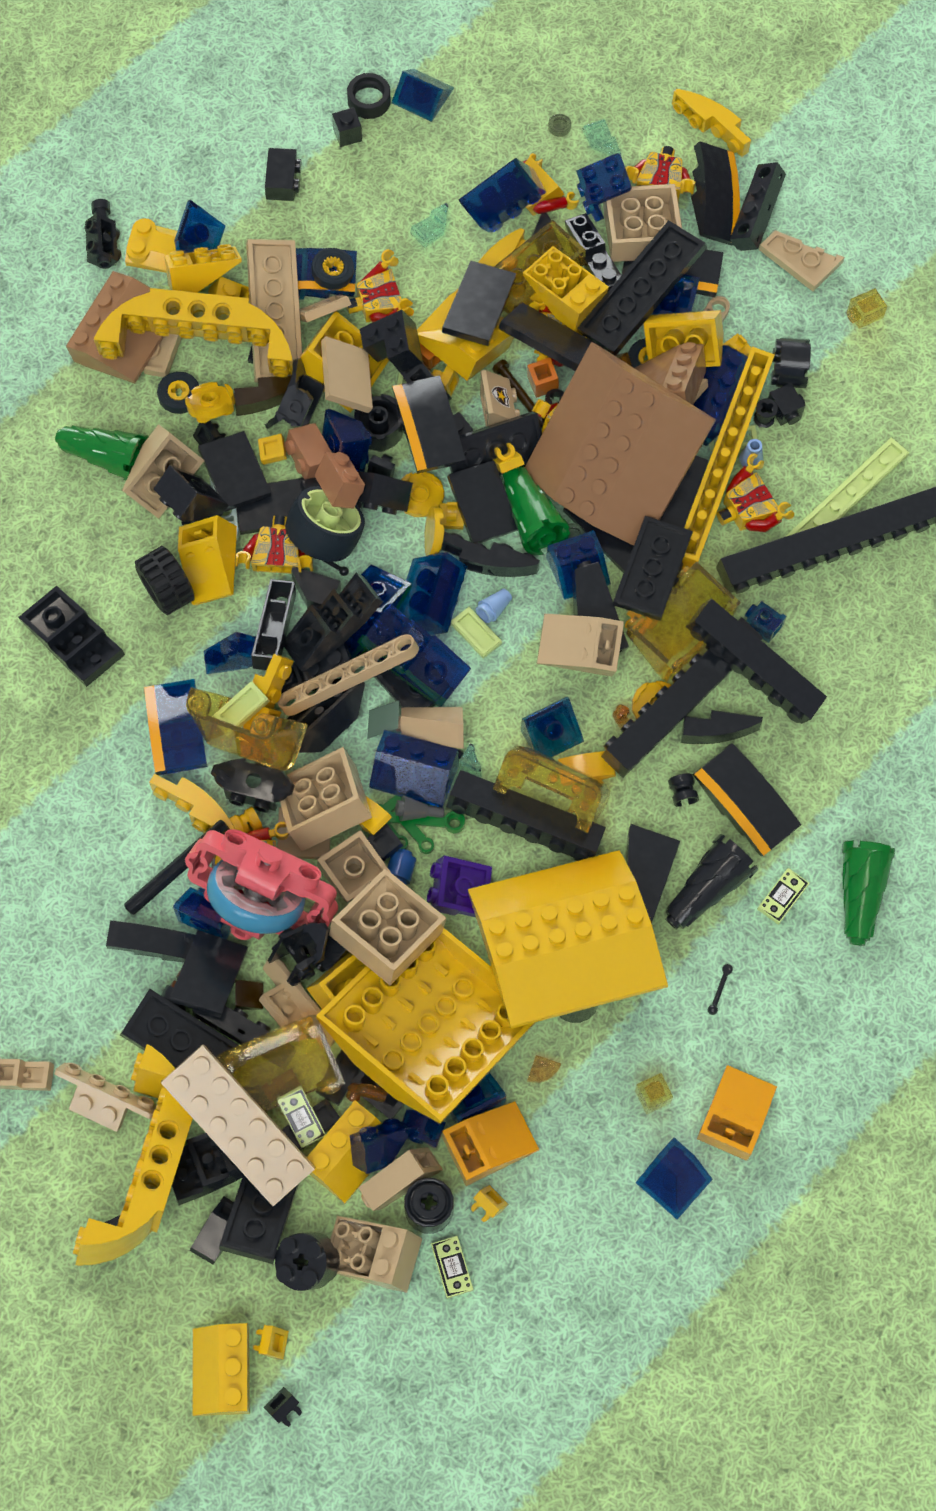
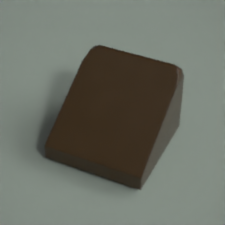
[235,980,263,1010]

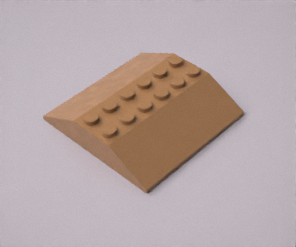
[525,342,716,545]

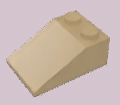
[122,424,205,519]

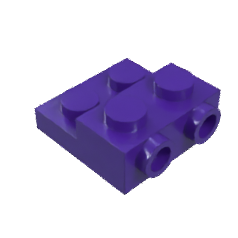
[427,855,492,918]

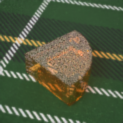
[527,1055,561,1083]

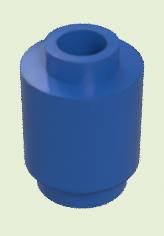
[388,849,416,886]

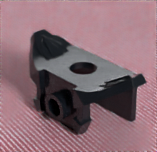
[265,358,325,429]
[211,758,295,813]
[267,922,329,986]

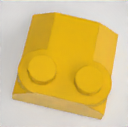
[125,218,183,273]

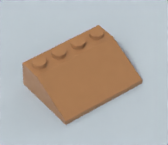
[66,271,164,384]
[635,342,706,405]

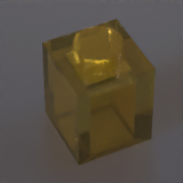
[847,288,887,329]
[634,1073,673,1115]

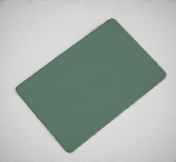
[367,700,400,739]

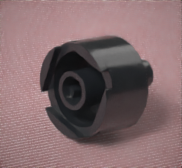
[771,338,811,388]
[354,394,403,452]
[275,1232,340,1291]

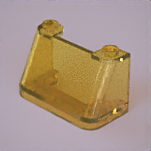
[626,562,741,683]
[186,687,308,771]
[493,746,610,833]
[216,1014,345,1114]

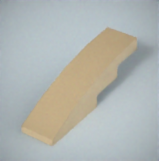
[0,1059,54,1091]

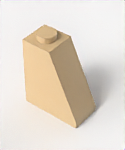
[396,707,464,748]
[358,1147,443,1211]

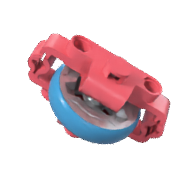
[185,829,338,940]

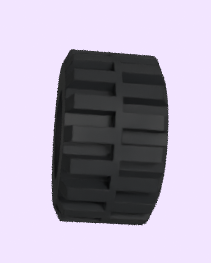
[135,546,194,615]

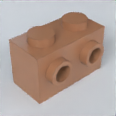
[284,423,332,480]
[315,452,365,509]

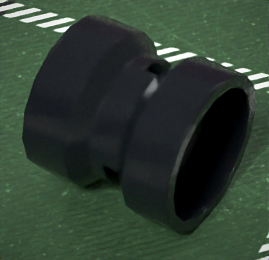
[668,773,699,807]

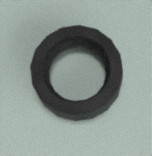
[347,73,391,119]

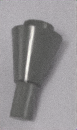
[395,795,444,821]

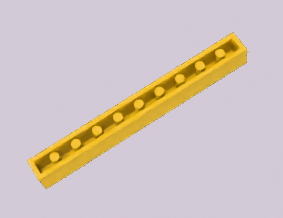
[682,347,775,574]

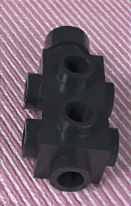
[85,199,121,269]

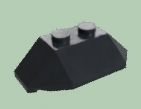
[275,678,365,753]

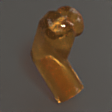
[612,704,629,729]
[346,1083,387,1103]

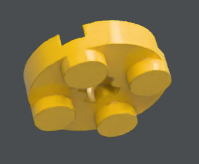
[185,382,235,423]

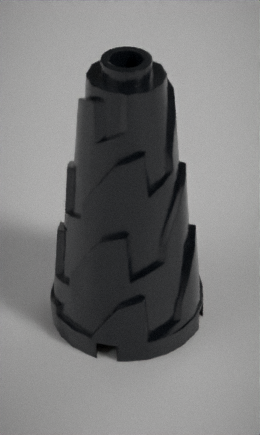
[665,834,758,930]

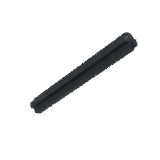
[124,820,230,915]

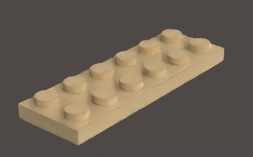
[246,239,302,382]
[161,1044,315,1206]

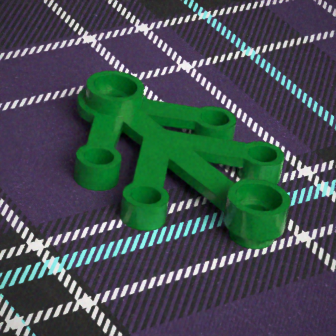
[377,786,465,854]

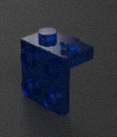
[576,153,632,222]

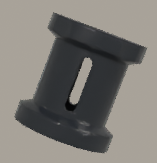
[754,398,778,428]

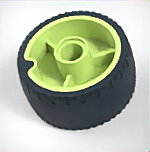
[285,486,365,562]

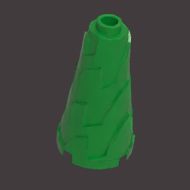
[55,425,149,481]
[503,466,570,556]
[842,840,895,946]

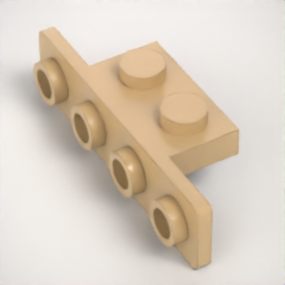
[259,959,335,1048]
[54,1063,157,1132]

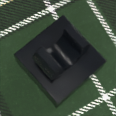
[193,420,226,445]
[367,454,396,478]
[367,824,404,861]
[263,1387,302,1427]

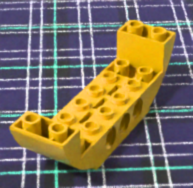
[94,288,293,377]
[73,1044,193,1266]

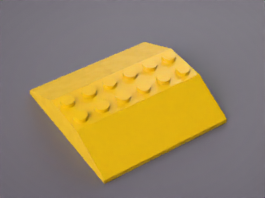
[468,850,668,1029]
[316,928,536,1123]

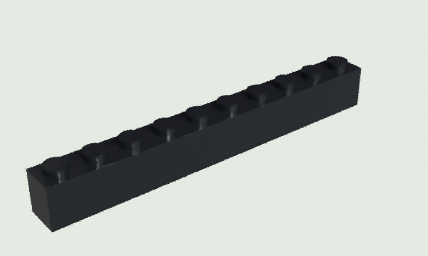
[716,487,936,594]

